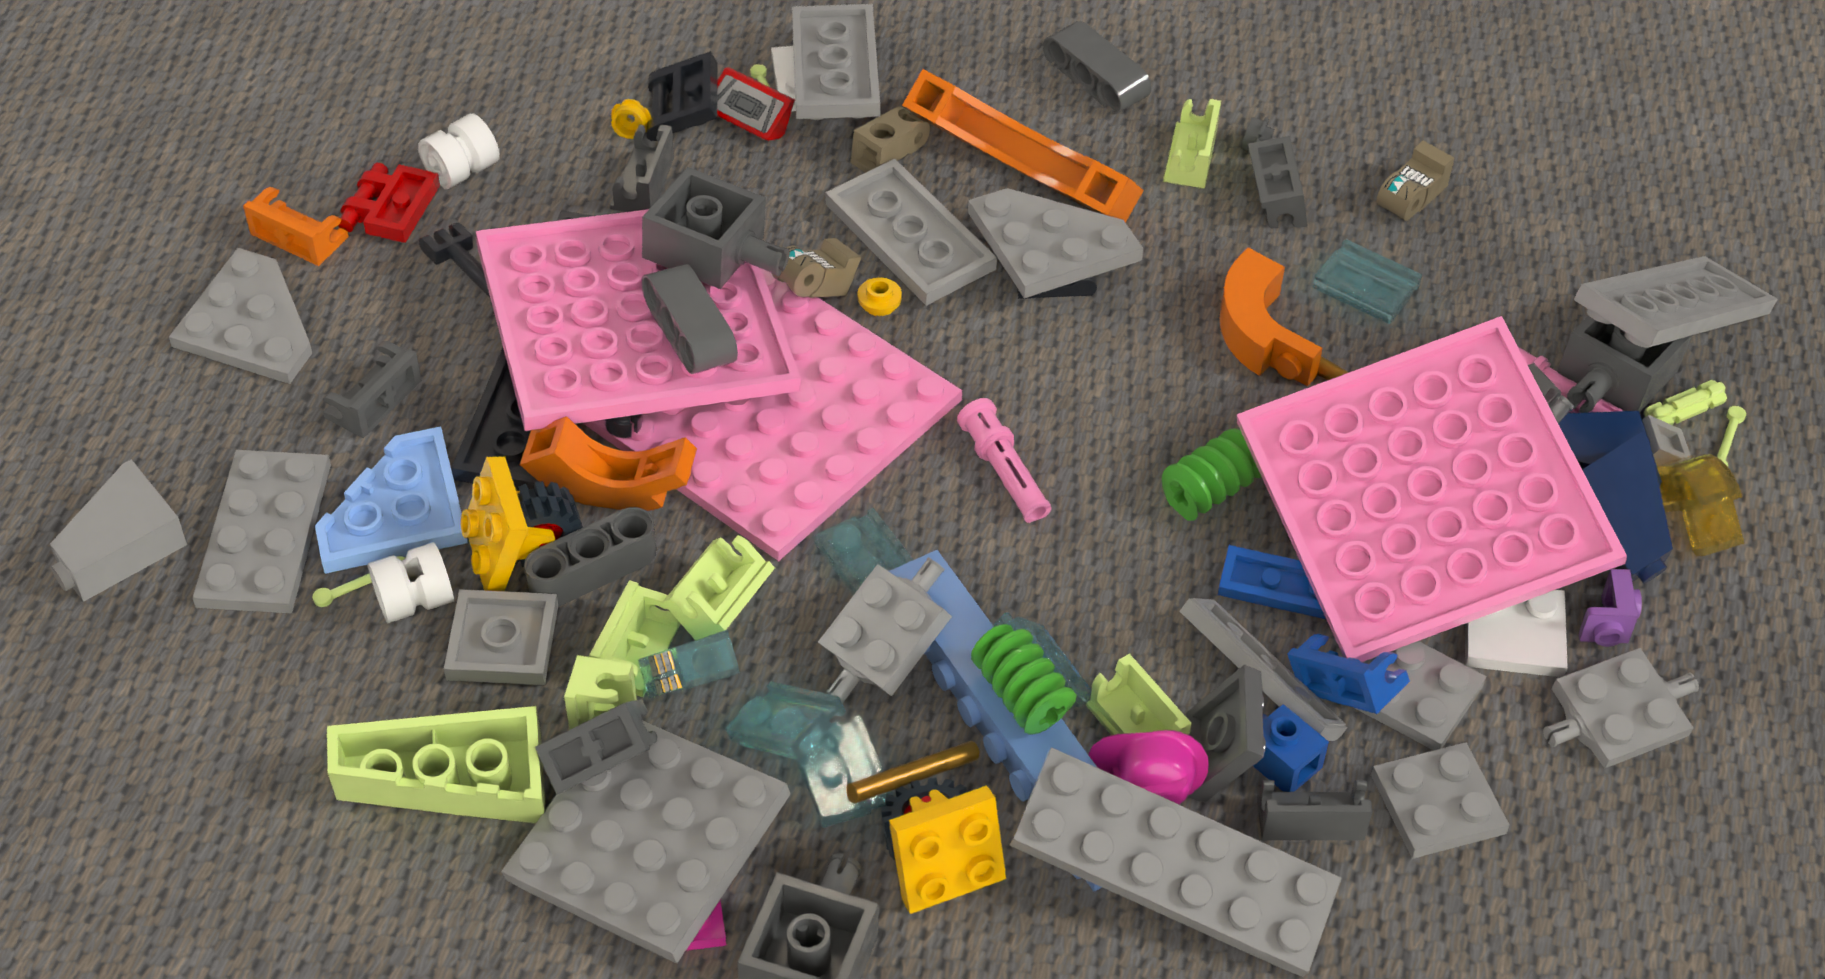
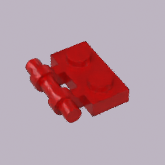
[338,163,440,243]

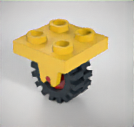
[460,457,583,591]
[881,778,1006,914]

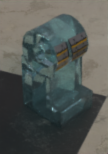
[638,630,740,698]

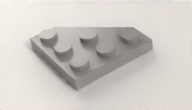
[968,188,1143,298]
[169,248,312,384]

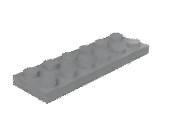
[1574,256,1778,348]
[1010,747,1341,977]

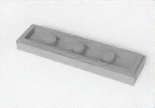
[1179,598,1347,741]

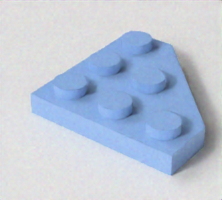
[315,426,468,574]

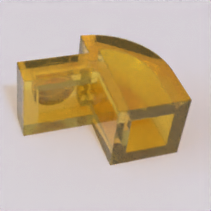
[1657,454,1745,556]

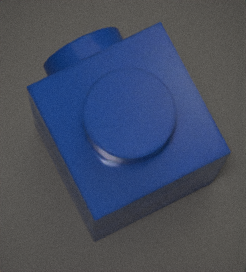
[1253,704,1329,792]

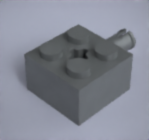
[642,167,790,289]
[1557,315,1693,413]
[737,854,879,979]

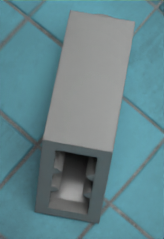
[50,459,187,602]

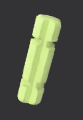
[1644,380,1727,425]

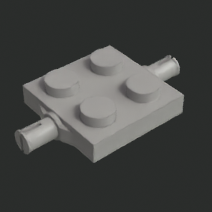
[818,557,952,704]
[1543,648,1699,769]

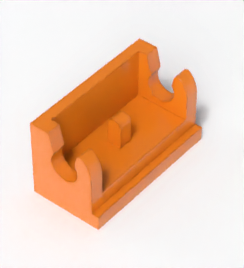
[243,187,348,266]

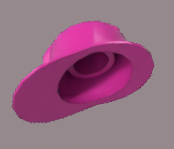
[1088,730,1208,805]

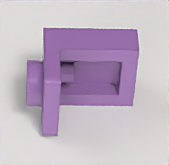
[1579,569,1642,647]

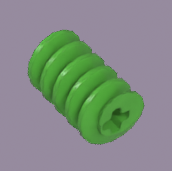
[1162,428,1262,521]
[971,624,1077,735]

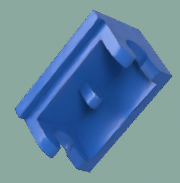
[1287,634,1410,714]

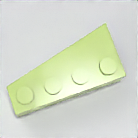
[327,706,546,823]

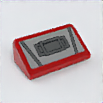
[717,67,795,141]

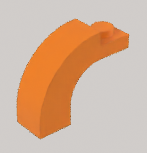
[1220,247,1323,387]
[520,416,697,511]

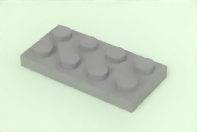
[792,4,880,120]
[825,158,997,306]
[192,450,331,613]

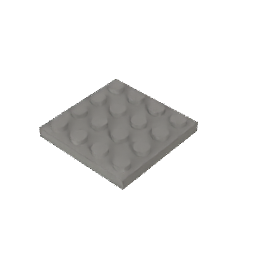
[501,720,791,964]

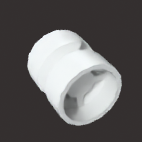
[418,114,499,189]
[368,542,454,623]

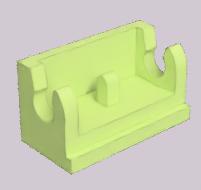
[1163,99,1221,188]
[662,535,775,642]
[589,580,681,697]
[1086,654,1191,735]
[564,655,637,730]

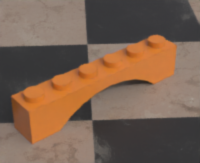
[902,69,1144,223]

